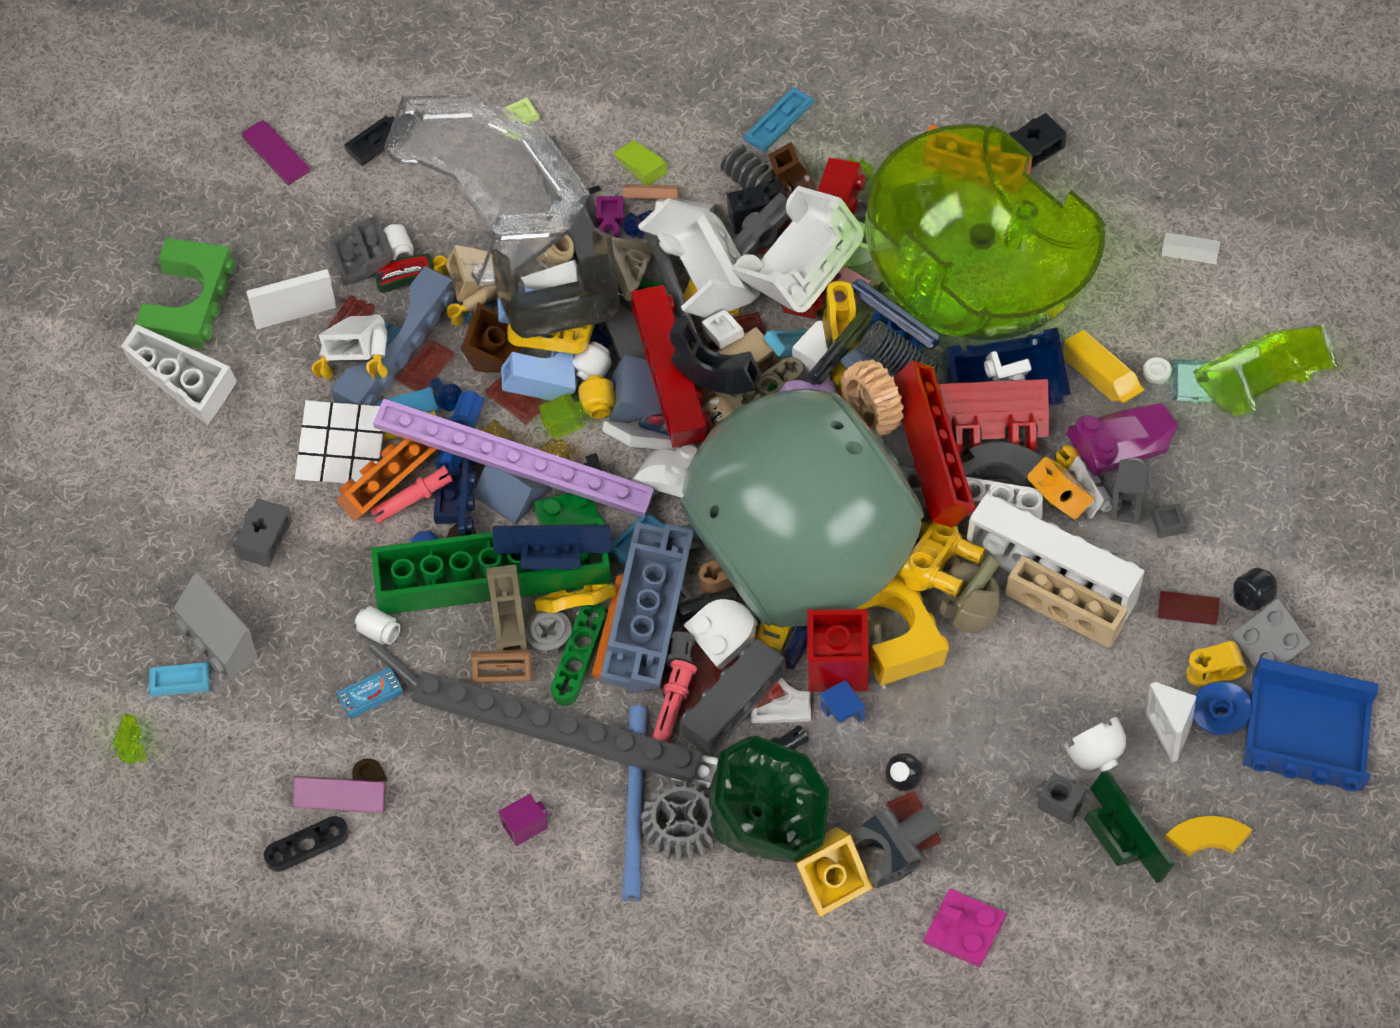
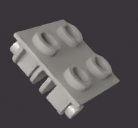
[1232,598,1312,668]

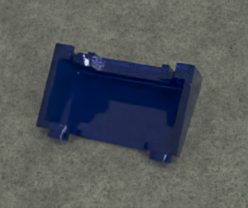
[941,327,1071,406]

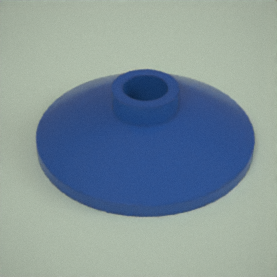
[1193,682,1252,735]

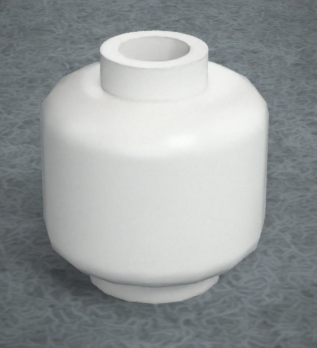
[573,342,612,383]

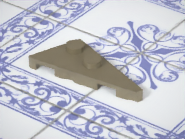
[603,236,653,301]

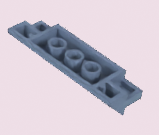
[599,522,694,693]

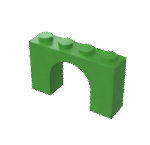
[135,238,235,349]

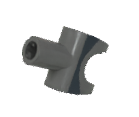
[850,805,943,888]

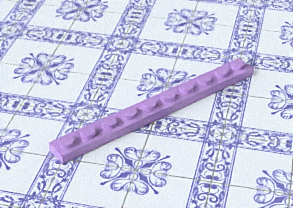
[373,399,655,518]

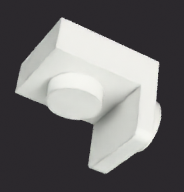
[702,309,744,349]

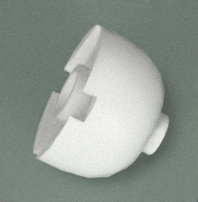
[1063,717,1126,772]

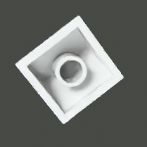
[792,321,830,383]
[1146,682,1197,762]

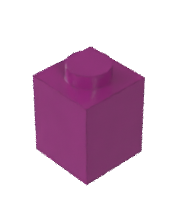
[499,794,549,846]

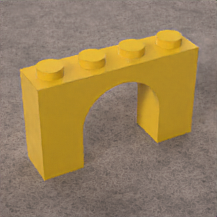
[856,573,949,686]

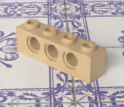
[1005,555,1128,649]

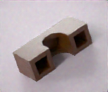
[768,142,817,199]

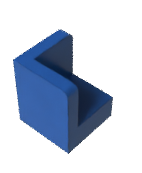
[820,680,865,723]

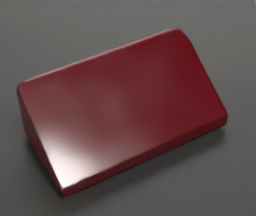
[1157,591,1220,625]

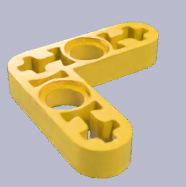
[508,293,598,354]

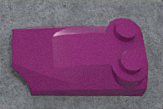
[1066,403,1178,476]

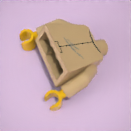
[433,245,515,326]

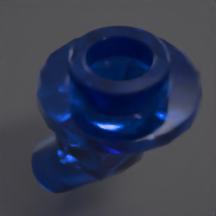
[622,210,653,238]
[430,378,462,411]

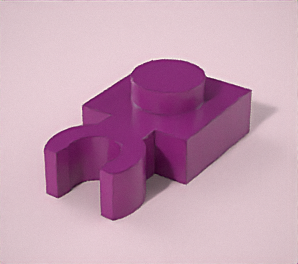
[596,196,624,240]

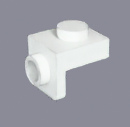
[984,351,1032,381]

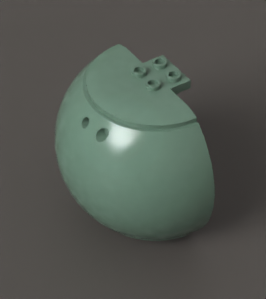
[680,389,924,627]

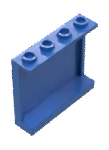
[1242,658,1378,792]

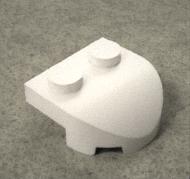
[684,599,758,670]

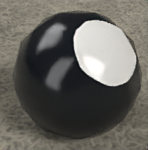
[885,753,923,791]

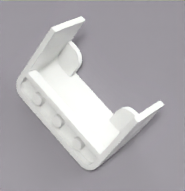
[638,198,760,318]

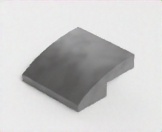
[328,215,393,286]

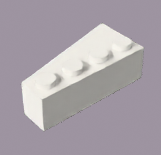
[121,324,237,425]

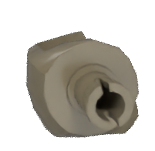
[939,556,999,634]

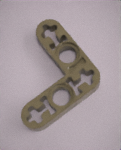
[715,357,803,410]

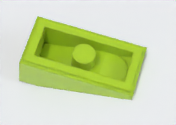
[613,140,667,185]

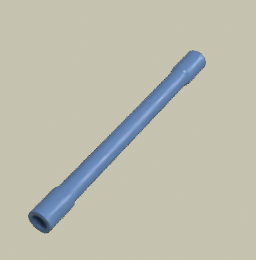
[622,705,647,902]

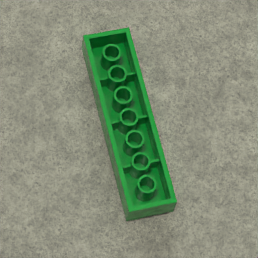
[371,517,611,614]

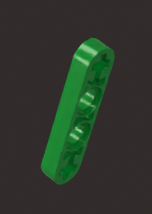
[551,604,606,706]

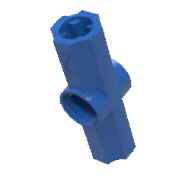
[435,390,485,471]

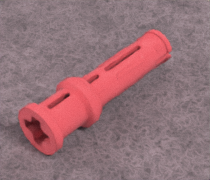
[652,660,697,743]

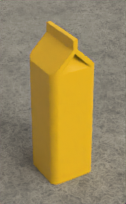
[1062,330,1145,404]

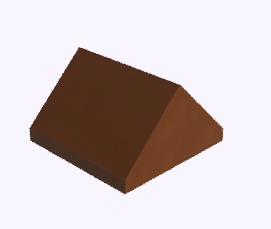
[461,302,521,373]

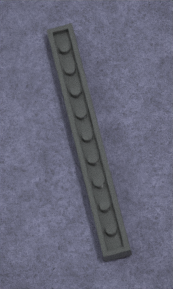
[411,671,702,784]

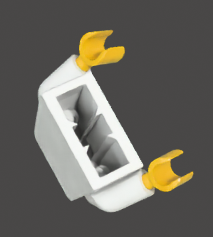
[312,314,388,380]

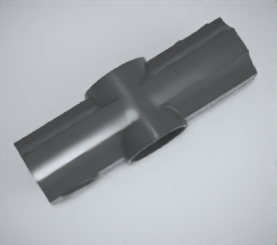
[732,192,789,257]

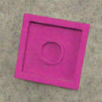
[923,888,1006,968]

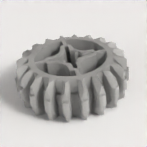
[641,780,718,862]

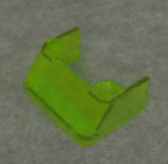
[1193,324,1339,416]

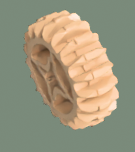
[841,359,904,436]

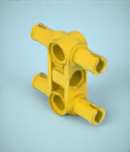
[898,520,986,598]

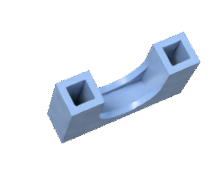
[498,284,578,402]

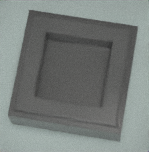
[1151,504,1187,538]

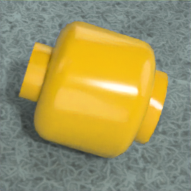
[578,375,615,419]

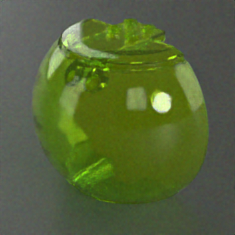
[865,124,1106,340]

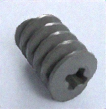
[721,145,777,189]

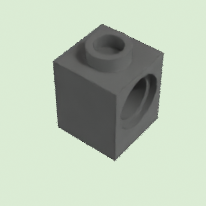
[1036,772,1086,825]

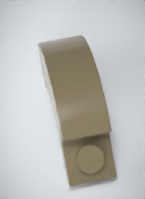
[486,564,527,662]

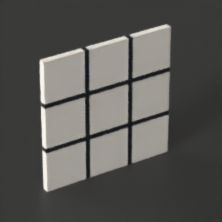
[295,400,384,484]

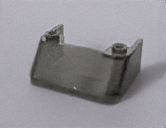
[491,228,620,338]

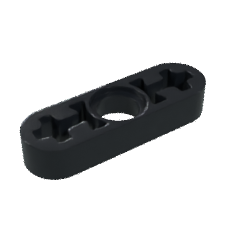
[264,816,349,872]

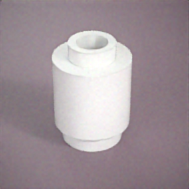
[383,224,414,261]
[355,606,401,645]

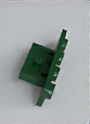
[1084,770,1174,883]

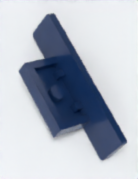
[434,458,478,536]
[492,525,611,571]

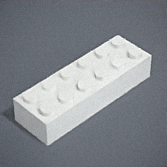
[967,493,1145,623]

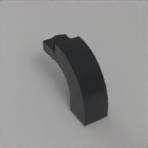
[669,315,761,394]

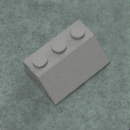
[174,573,258,678]

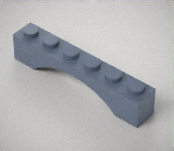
[331,266,456,406]

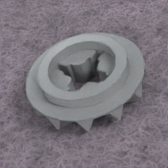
[525,612,572,654]

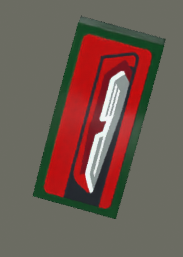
[375,254,434,293]

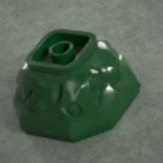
[709,735,829,862]

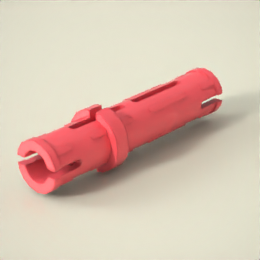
[370,465,454,524]

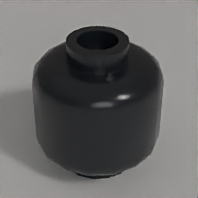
[1233,567,1277,611]

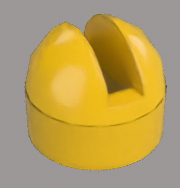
[1056,445,1081,470]

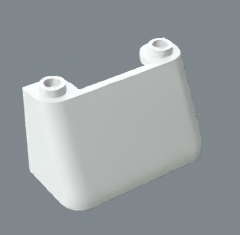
[731,186,864,313]

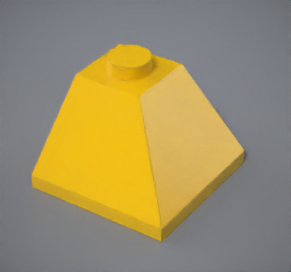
[795,827,873,917]

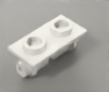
[1068,456,1112,519]

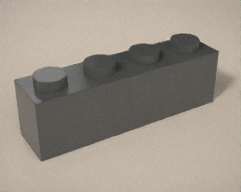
[680,639,787,756]

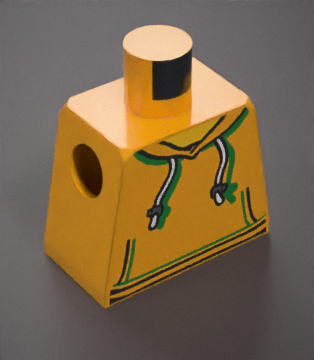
[1027,456,1095,520]

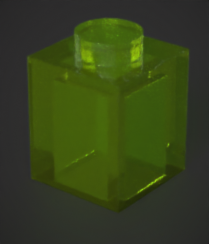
[538,393,585,441]

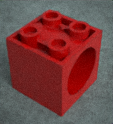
[807,609,868,692]

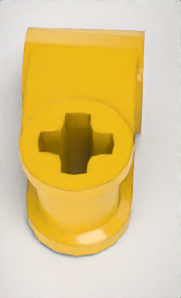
[1186,641,1247,687]

